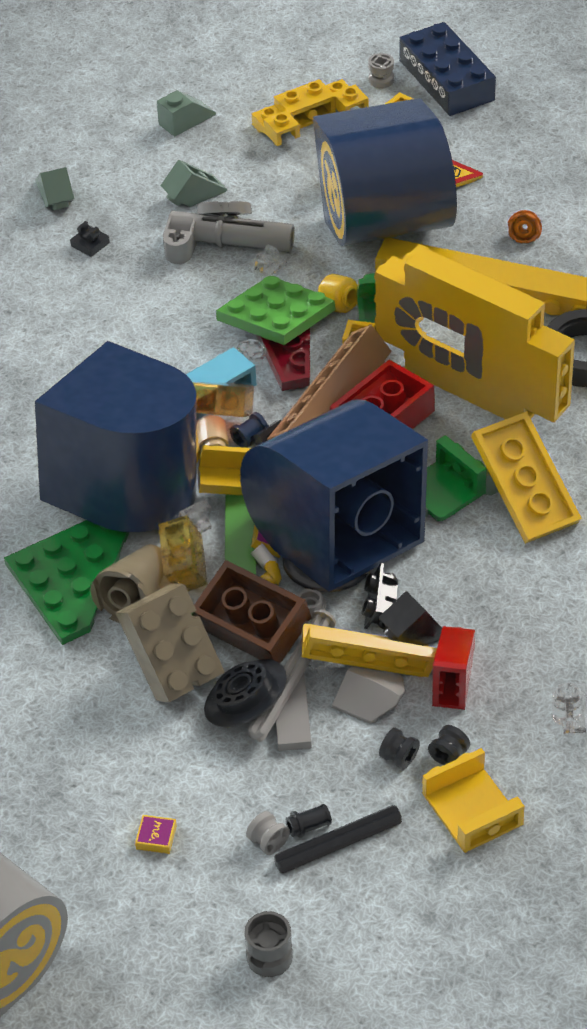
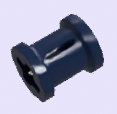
[230,412,269,448]

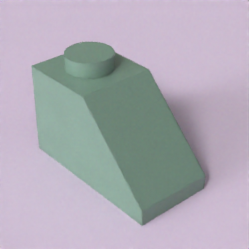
[157,90,216,137]
[160,159,227,207]
[35,167,74,211]

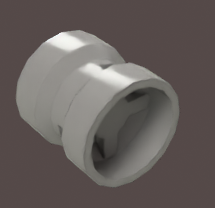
[368,53,394,88]

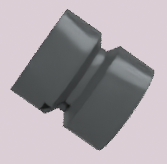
[244,911,293,977]

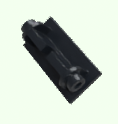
[361,563,398,629]

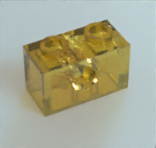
[158,515,208,591]

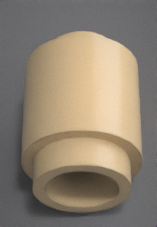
[196,415,229,452]

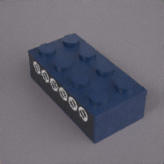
[399,22,496,116]

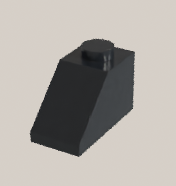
[378,590,442,646]

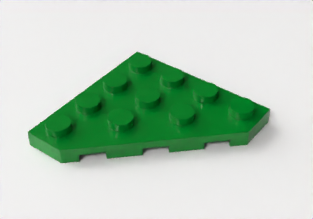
[4,520,129,645]

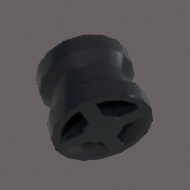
[428,725,471,765]
[379,728,420,770]

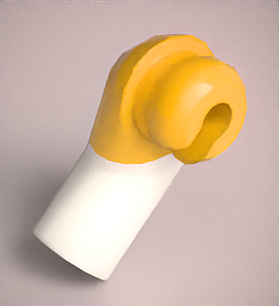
[250,544,282,585]

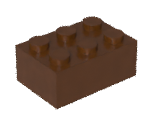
[192,560,312,664]

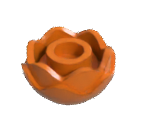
[508,210,542,243]

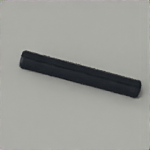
[274,805,402,873]

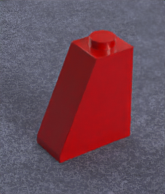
[432,626,475,710]

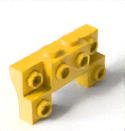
[251,79,369,146]

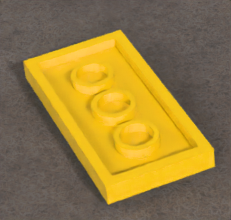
[471,411,582,544]

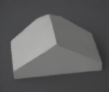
[332,666,405,724]

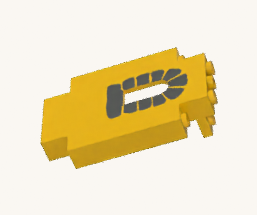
[374,244,575,423]

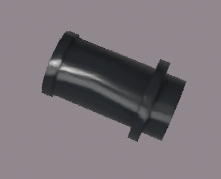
[285,804,332,838]

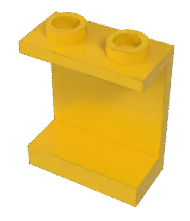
[422,748,525,853]

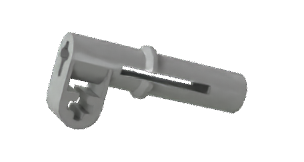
[163,211,295,264]

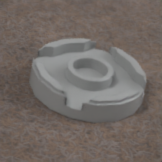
[197,201,252,216]

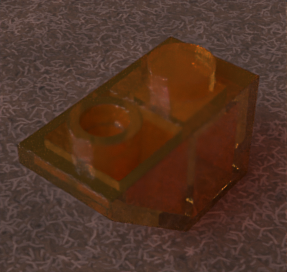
[193,382,254,417]

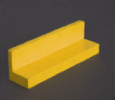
[198,445,251,495]
[301,623,437,677]

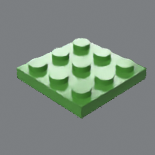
[216,276,336,345]

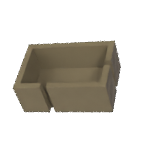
[116,584,225,703]

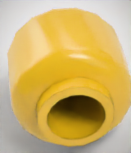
[318,274,358,313]

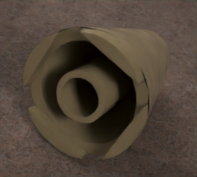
[91,544,168,623]

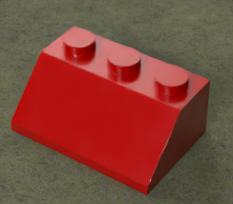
[329,359,435,429]

